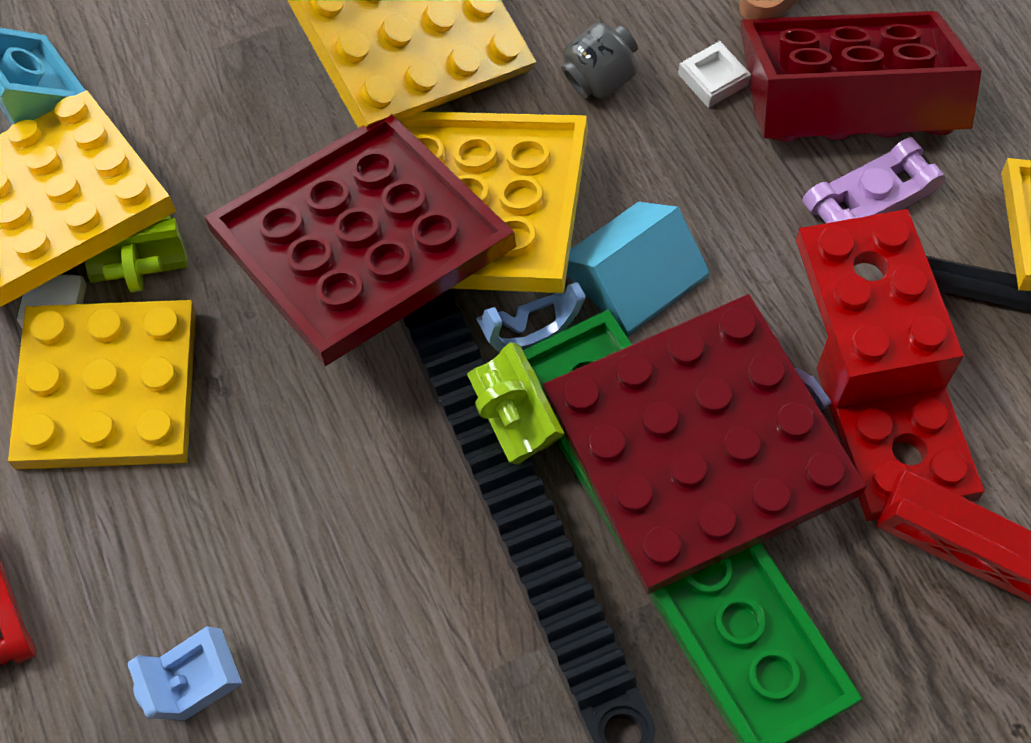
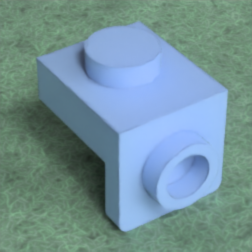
[128,626,242,720]

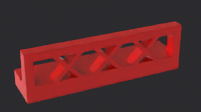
[876,469,1031,603]

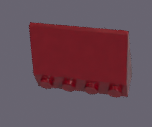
[741,11,982,142]

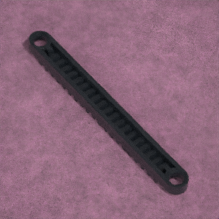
[399,289,655,743]

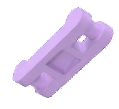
[802,137,946,223]

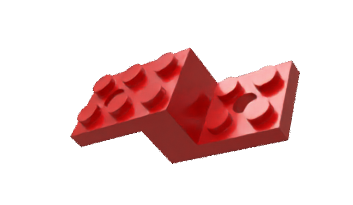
[796,209,985,522]

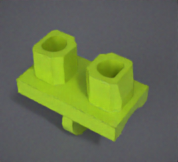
[84,215,188,293]
[467,342,564,465]

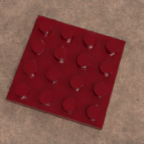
[205,114,517,367]
[542,294,866,595]

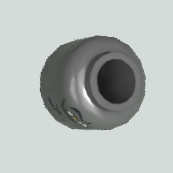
[561,22,638,99]

